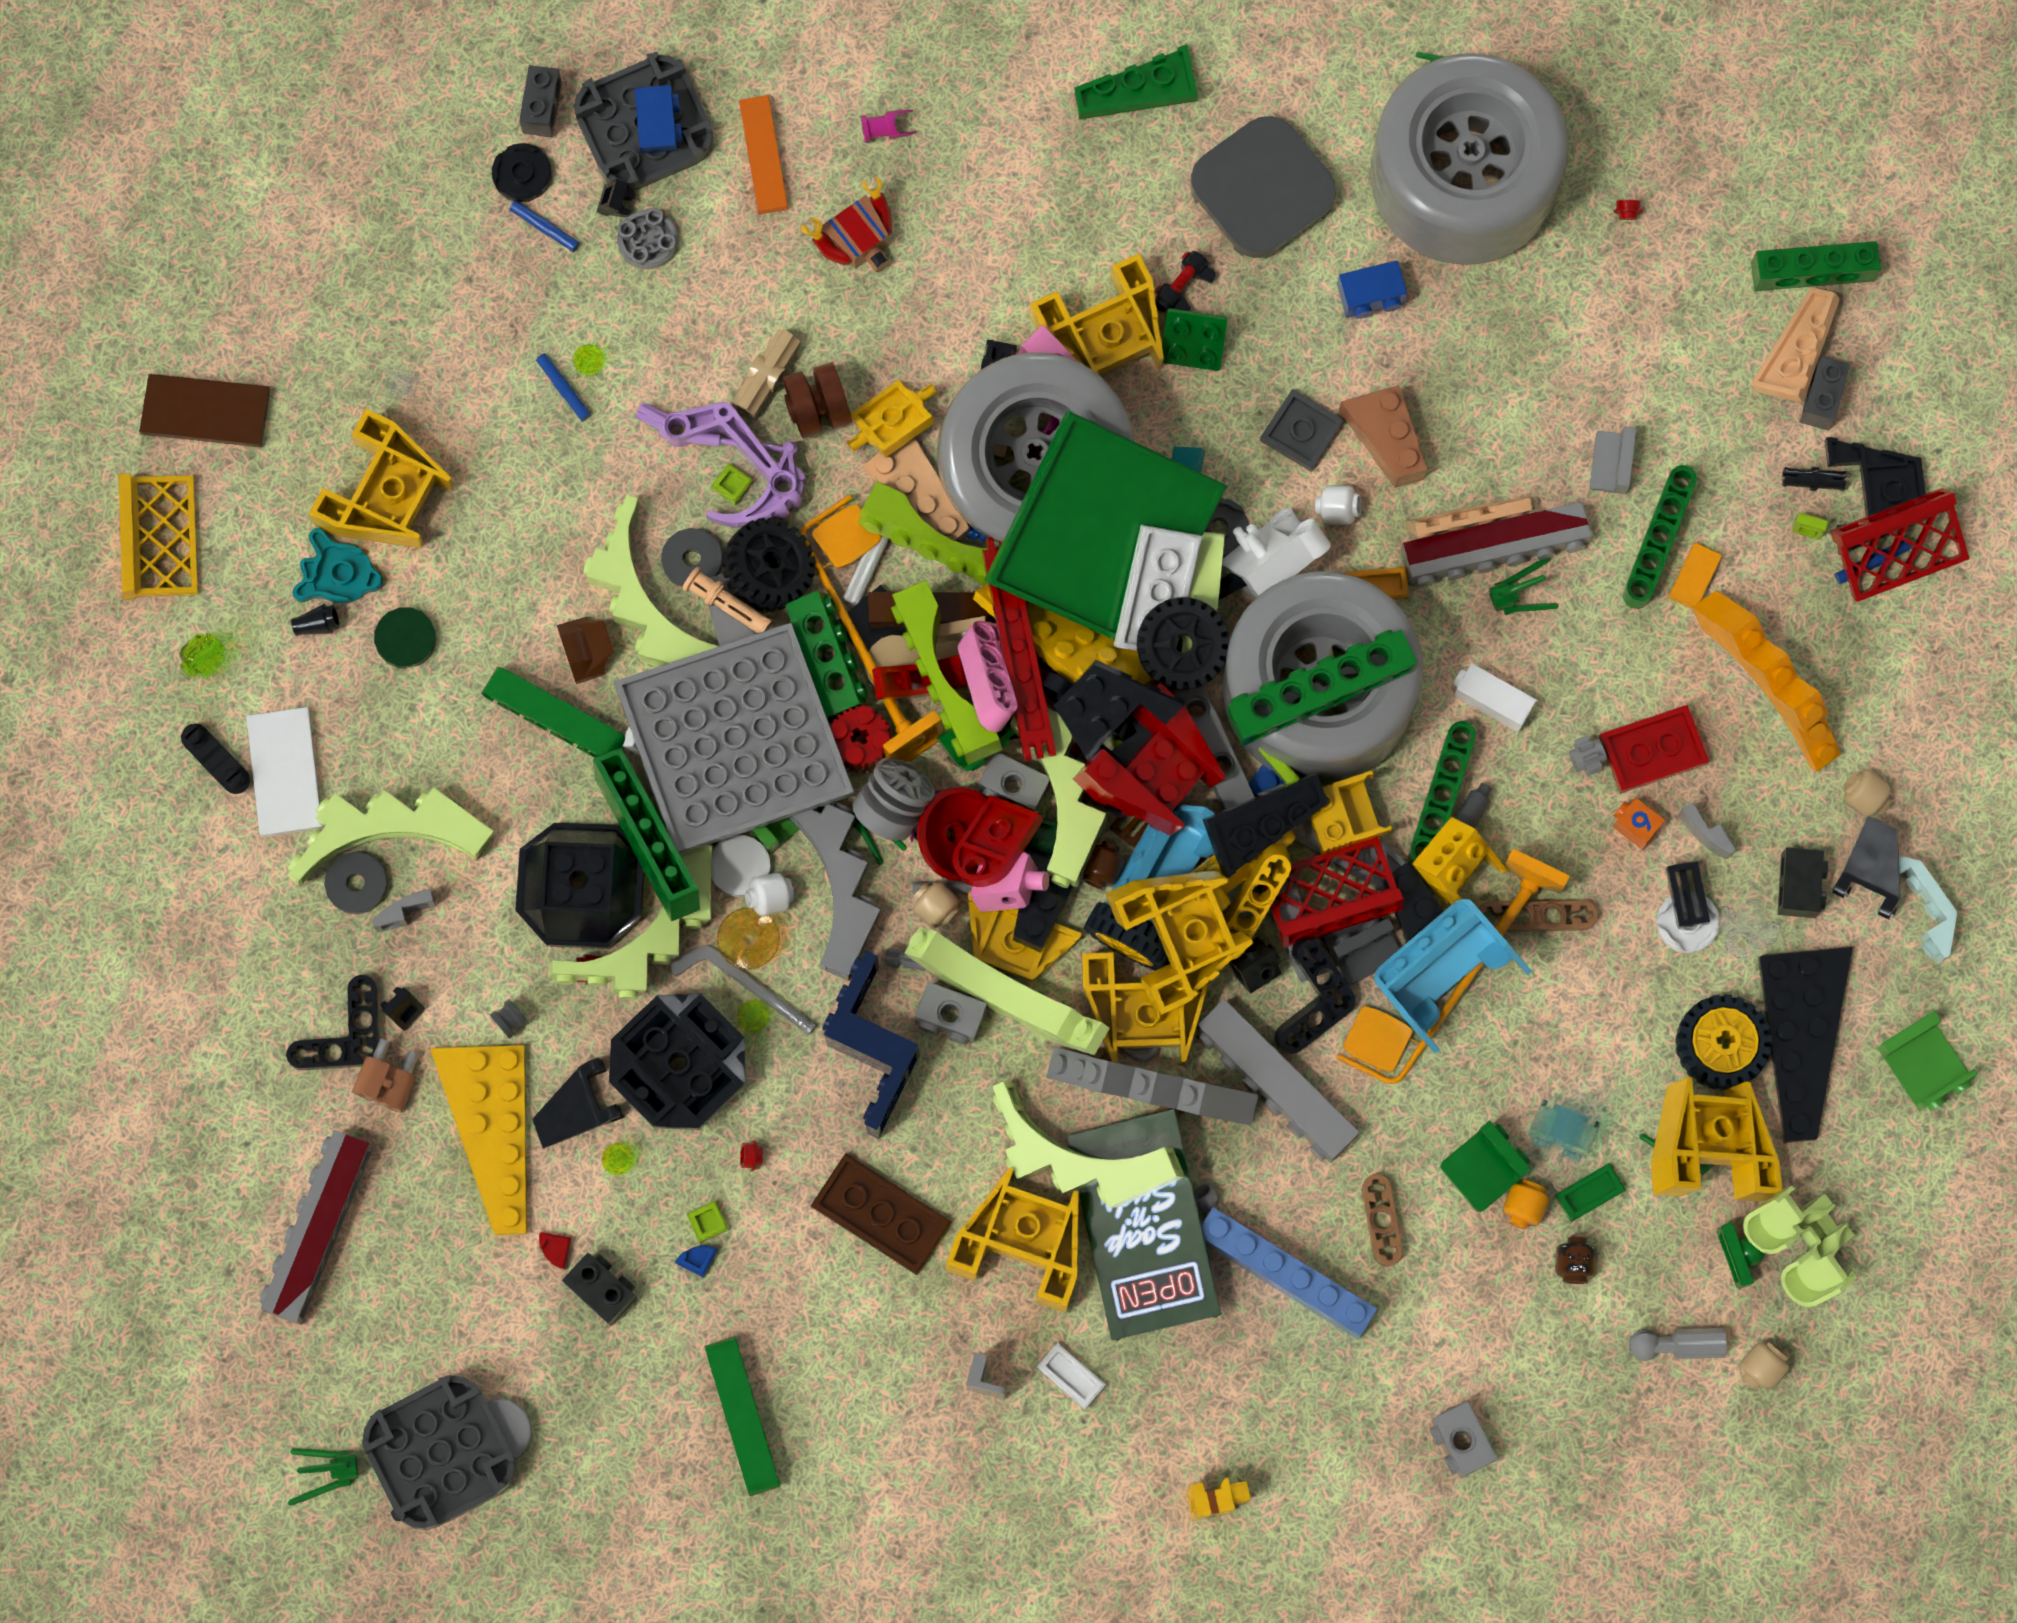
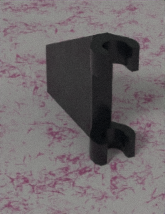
[1832,816,1901,920]
[532,1057,624,1149]

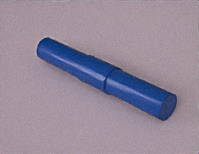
[509,200,580,252]
[536,353,591,422]
[1834,540,1910,584]

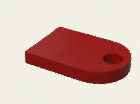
[952,795,1043,887]

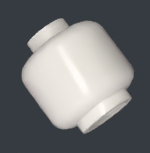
[1315,485,1362,525]
[745,873,794,916]

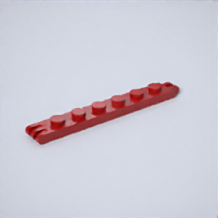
[982,537,1056,761]

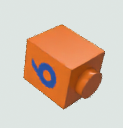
[1613,797,1665,850]

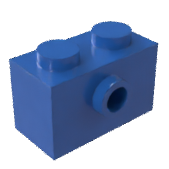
[635,85,682,153]
[1337,260,1407,319]

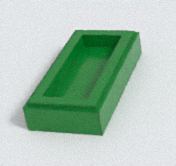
[1554,1163,1626,1222]

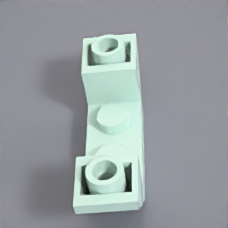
[1899,856,1957,963]

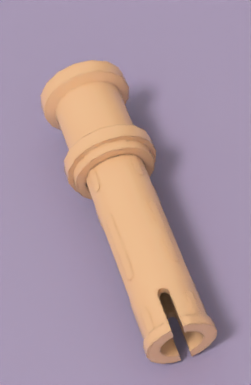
[682,566,773,633]

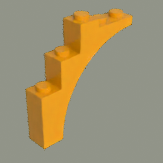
[1692,590,1841,772]

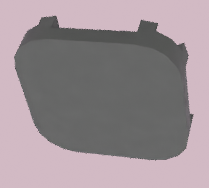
[573,52,714,191]
[1190,116,1336,259]
[362,1375,516,1530]

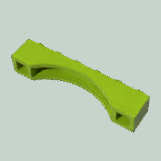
[858,481,988,585]
[890,580,1002,765]

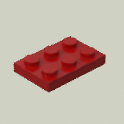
[1599,705,1709,794]

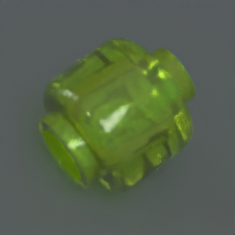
[179,633,226,679]

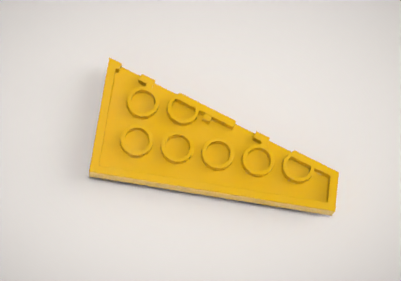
[973,584,1156,686]
[430,1045,527,1236]

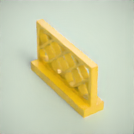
[118,473,198,600]

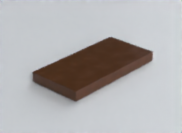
[139,374,270,448]
[811,1153,952,1275]

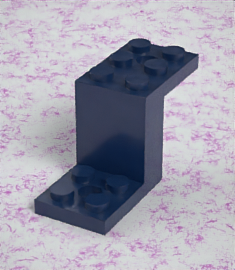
[822,951,920,1139]

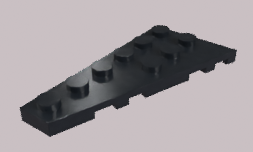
[1758,947,1853,1144]

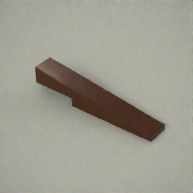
[868,592,996,628]

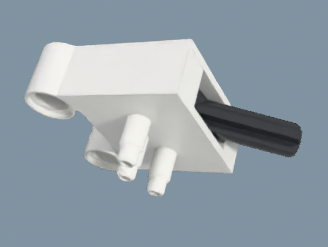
[1218,508,1331,601]

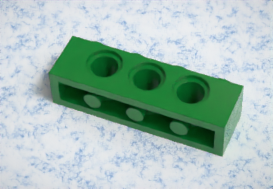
[1751,241,1881,291]
[785,590,869,720]

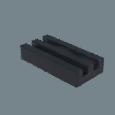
[1666,861,1710,929]

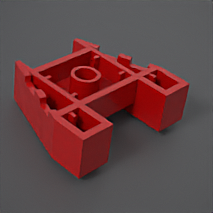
[1073,682,1226,835]

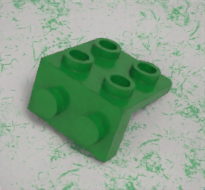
[1440,1120,1531,1212]

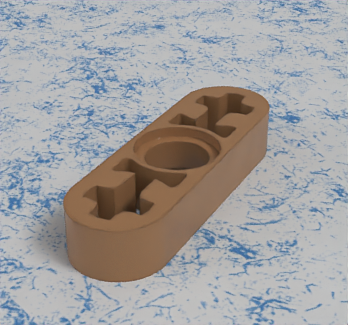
[1362,1174,1403,1267]

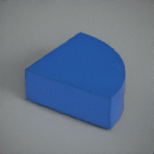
[675,1245,718,1278]

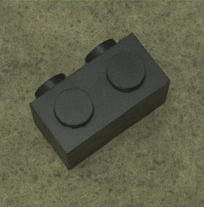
[1777,847,1828,918]
[562,1252,637,1326]

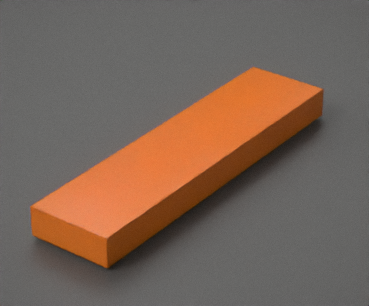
[739,95,788,215]

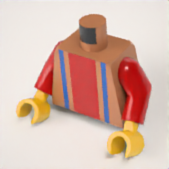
[801,175,892,272]

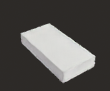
[1037,1343,1106,1409]

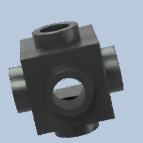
[1229,937,1282,994]

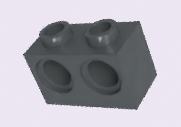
[519,65,562,138]
[1799,356,1850,431]

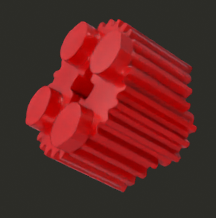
[830,705,892,774]

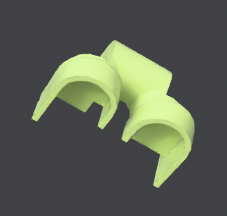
[1743,1186,1857,1307]

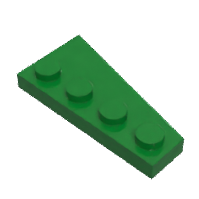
[1074,44,1198,119]

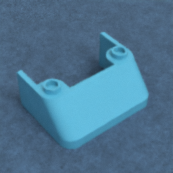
[1106,804,1215,927]
[1374,899,1532,1054]

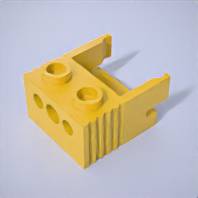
[1309,771,1392,854]
[1412,817,1507,905]

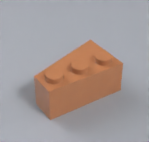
[1338,385,1427,488]

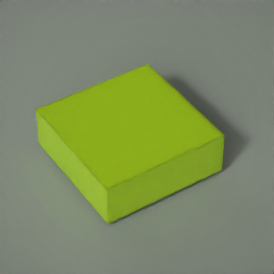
[711,463,754,506]
[1791,512,1828,540]
[687,1200,729,1243]

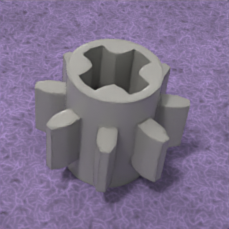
[1569,735,1607,776]

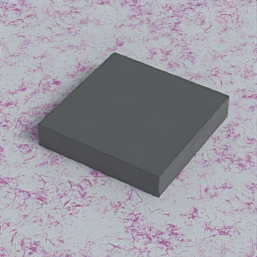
[1260,389,1344,472]

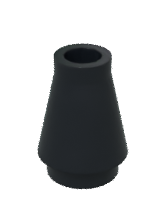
[291,604,340,636]

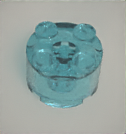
[1528,1099,1601,1163]

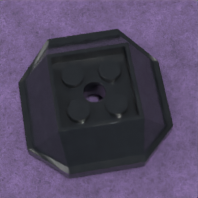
[515,823,644,949]
[609,993,745,1130]

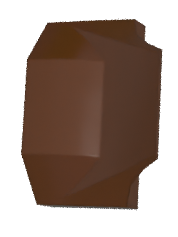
[557,617,614,684]

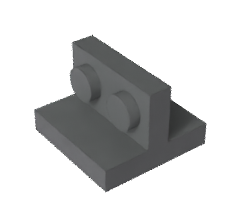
[1320,917,1399,987]

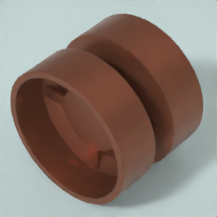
[783,362,852,439]

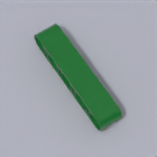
[1623,465,1697,609]
[481,666,625,758]
[1408,721,1476,868]
[705,1336,781,1497]

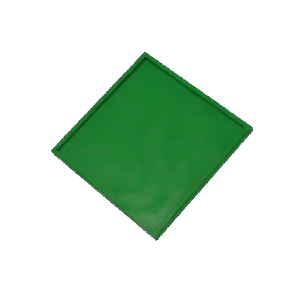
[984,410,1227,640]

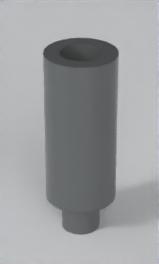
[1455,783,1492,828]

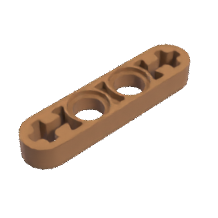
[1478,900,1598,932]

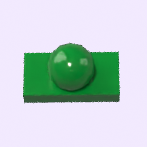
[1716,1222,1765,1290]

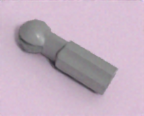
[1629,1328,1727,1361]

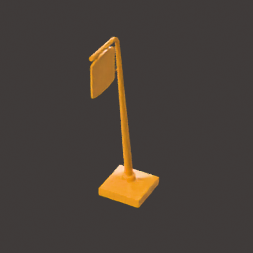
[800,494,944,763]
[1337,848,1570,1084]

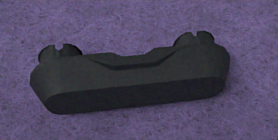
[181,723,250,794]

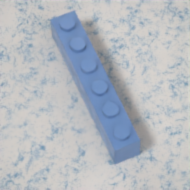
[1202,1207,1377,1340]

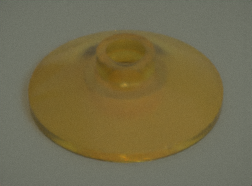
[717,907,780,970]

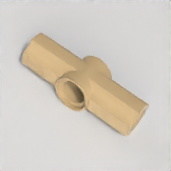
[731,329,801,419]

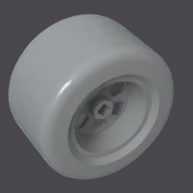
[1370,53,1569,265]
[937,352,1134,543]
[1222,572,1423,783]

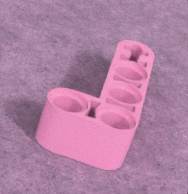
[957,620,1018,732]

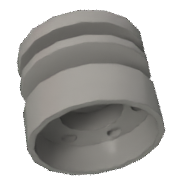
[853,758,935,841]

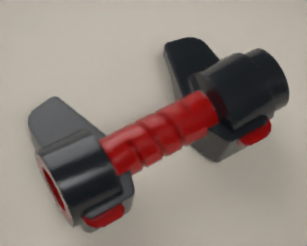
[1155,251,1216,314]

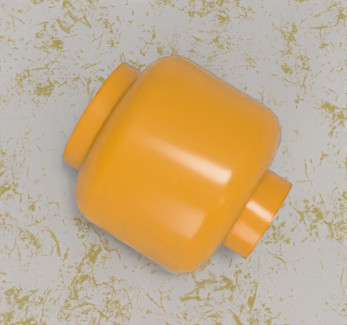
[1503,1180,1550,1230]

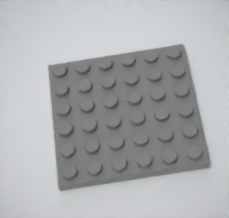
[614,623,854,854]

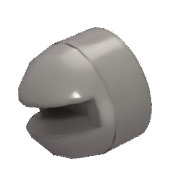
[1194,1184,1219,1212]

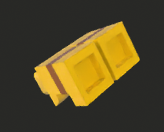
[1186,1478,1251,1522]

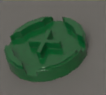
[374,607,436,669]

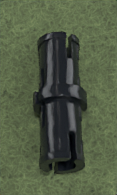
[1782,467,1847,491]

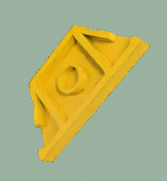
[968,890,1082,982]

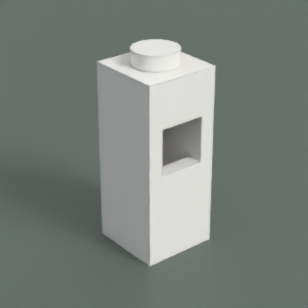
[1453,663,1536,733]

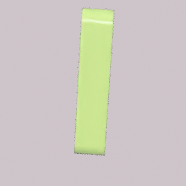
[1181,532,1225,653]

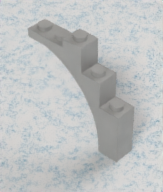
[788,803,880,981]
[1047,1047,1258,1125]

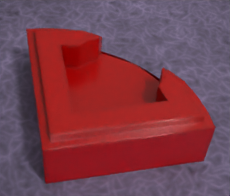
[539,1232,572,1270]

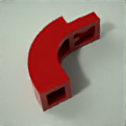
[872,654,968,700]

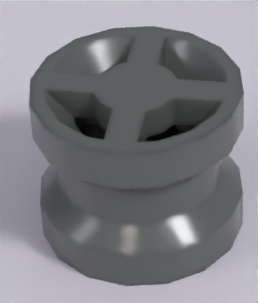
[490,999,529,1039]

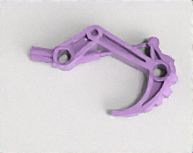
[635,402,806,528]

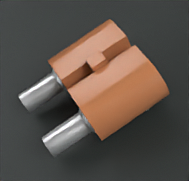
[352,1038,419,1113]

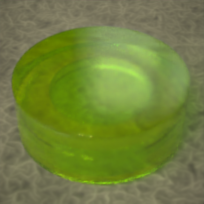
[573,344,604,376]
[737,1000,769,1033]
[602,1143,634,1176]

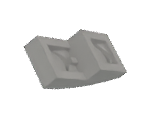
[1678,803,1736,859]
[372,889,436,932]

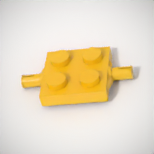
[846,380,937,458]

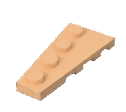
[1750,287,1840,403]
[863,438,970,542]
[1405,496,1532,538]

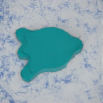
[292,528,383,604]

